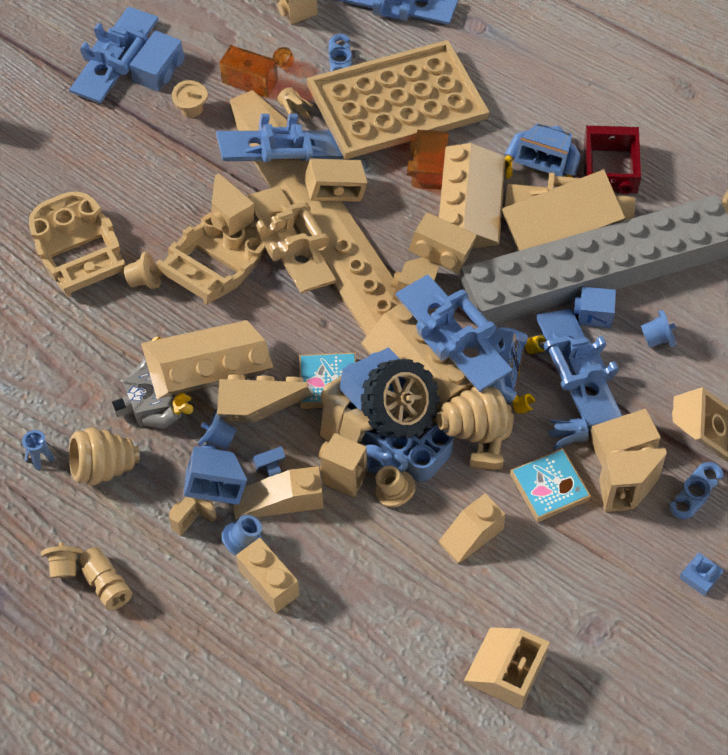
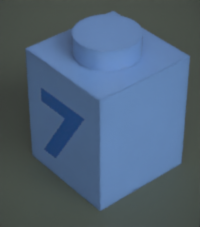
[574,287,616,328]

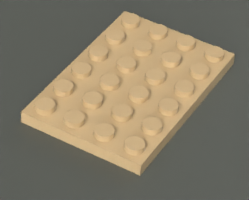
[307,40,489,160]

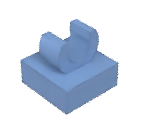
[252,446,285,478]
[679,552,724,597]

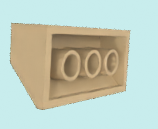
[439,143,505,249]
[361,303,474,423]
[141,320,273,399]

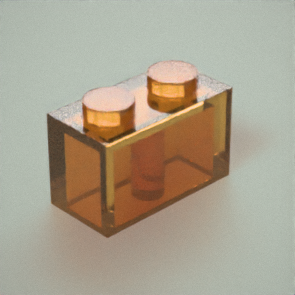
[219,45,278,98]
[407,129,449,190]

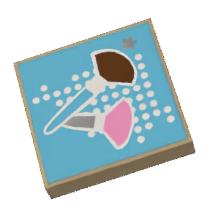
[299,353,356,409]
[510,448,591,523]

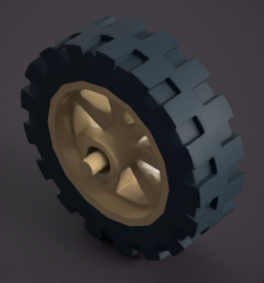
[361,359,440,438]

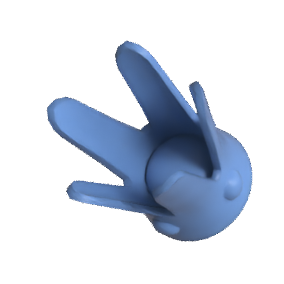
[548,418,592,449]
[22,430,55,470]

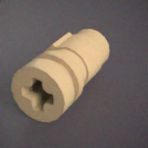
[79,547,132,610]

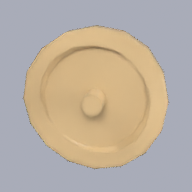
[172,80,208,118]
[124,251,161,289]
[376,466,416,508]
[41,542,84,578]

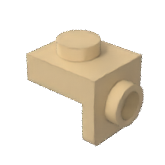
[168,497,217,536]

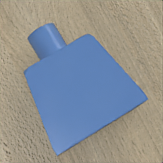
[184,444,247,505]

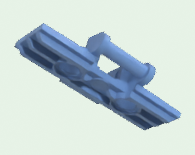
[337,0,458,25]
[69,7,159,104]
[216,114,344,162]
[395,274,512,392]
[536,309,622,428]

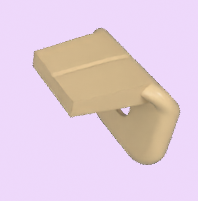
[320,376,396,444]

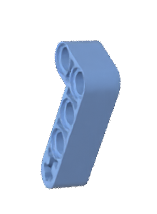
[347,402,453,482]

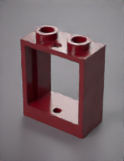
[584,125,641,194]

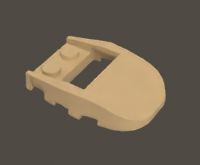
[29,192,125,297]
[156,212,266,305]

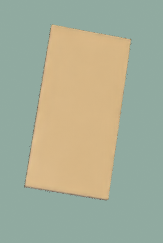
[502,169,625,251]

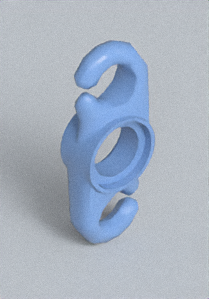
[329,34,352,72]
[366,445,408,473]
[669,462,724,520]

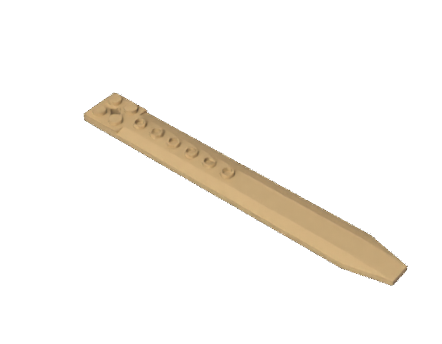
[230,90,413,408]

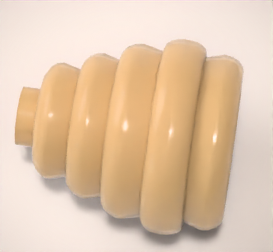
[436,387,509,443]
[69,427,140,486]

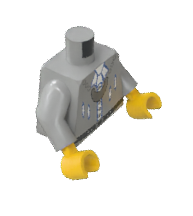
[111,337,193,429]

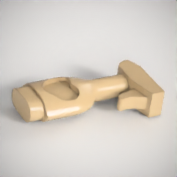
[470,405,514,471]

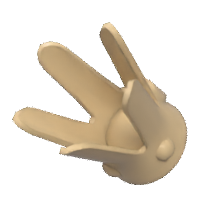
[277,87,313,124]

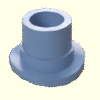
[641,310,676,348]
[197,409,237,450]
[221,515,262,556]

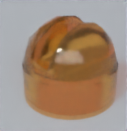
[273,47,294,70]

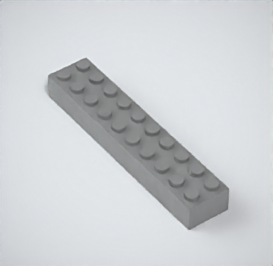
[460,194,728,325]

